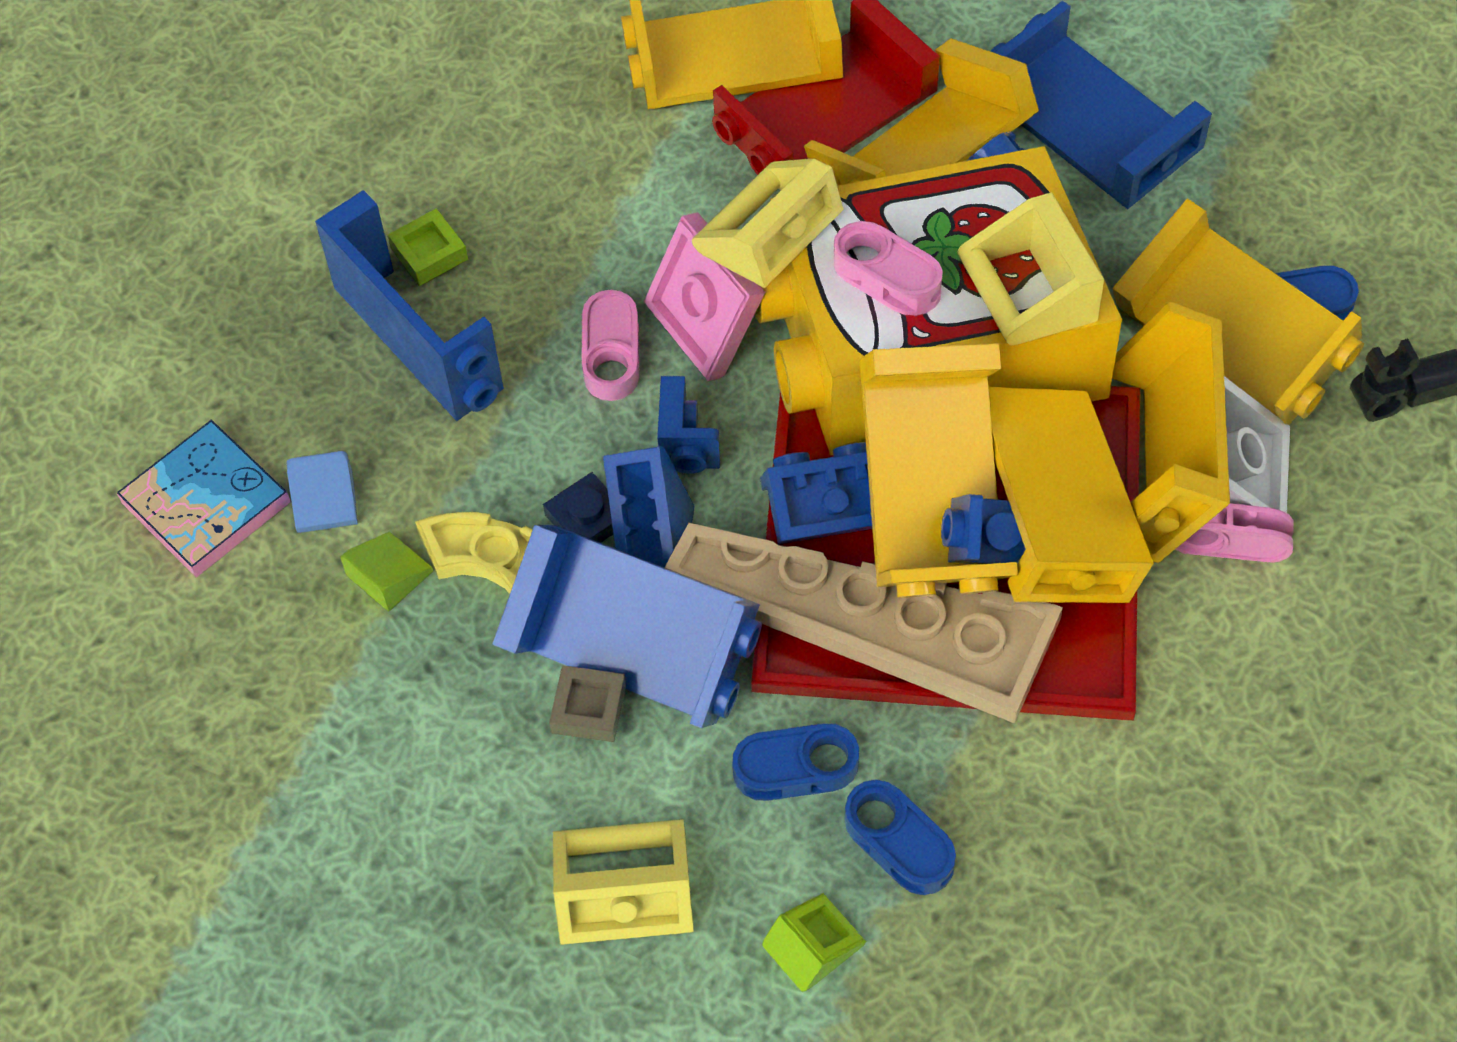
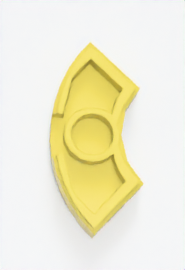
[415,512,533,594]

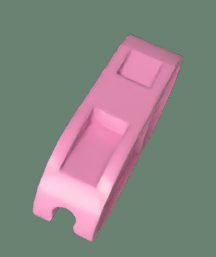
[834,221,943,316]
[582,290,639,401]
[1175,503,1294,563]

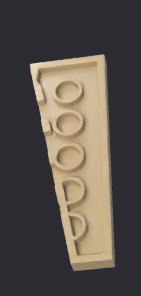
[665,523,1063,723]

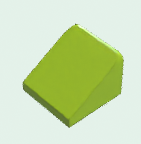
[340,531,433,612]
[762,893,866,992]

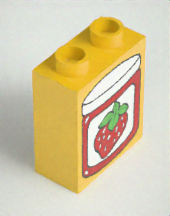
[755,146,1122,455]

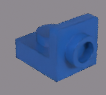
[657,376,720,474]
[941,494,1025,564]

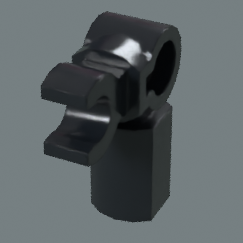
[1350,338,1457,422]

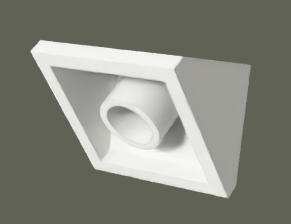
[1224,376,1290,513]

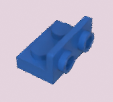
[760,442,872,545]

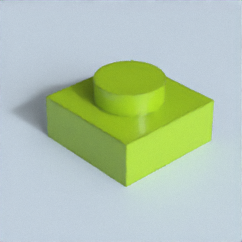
[387,208,468,286]

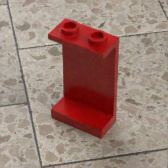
[712,0,940,175]

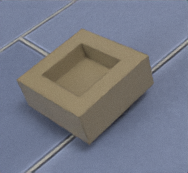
[549,665,626,742]

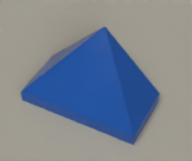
[603,446,694,568]

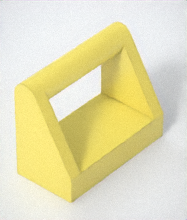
[691,158,844,288]
[958,192,1104,345]
[553,819,694,945]

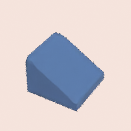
[286,451,358,533]

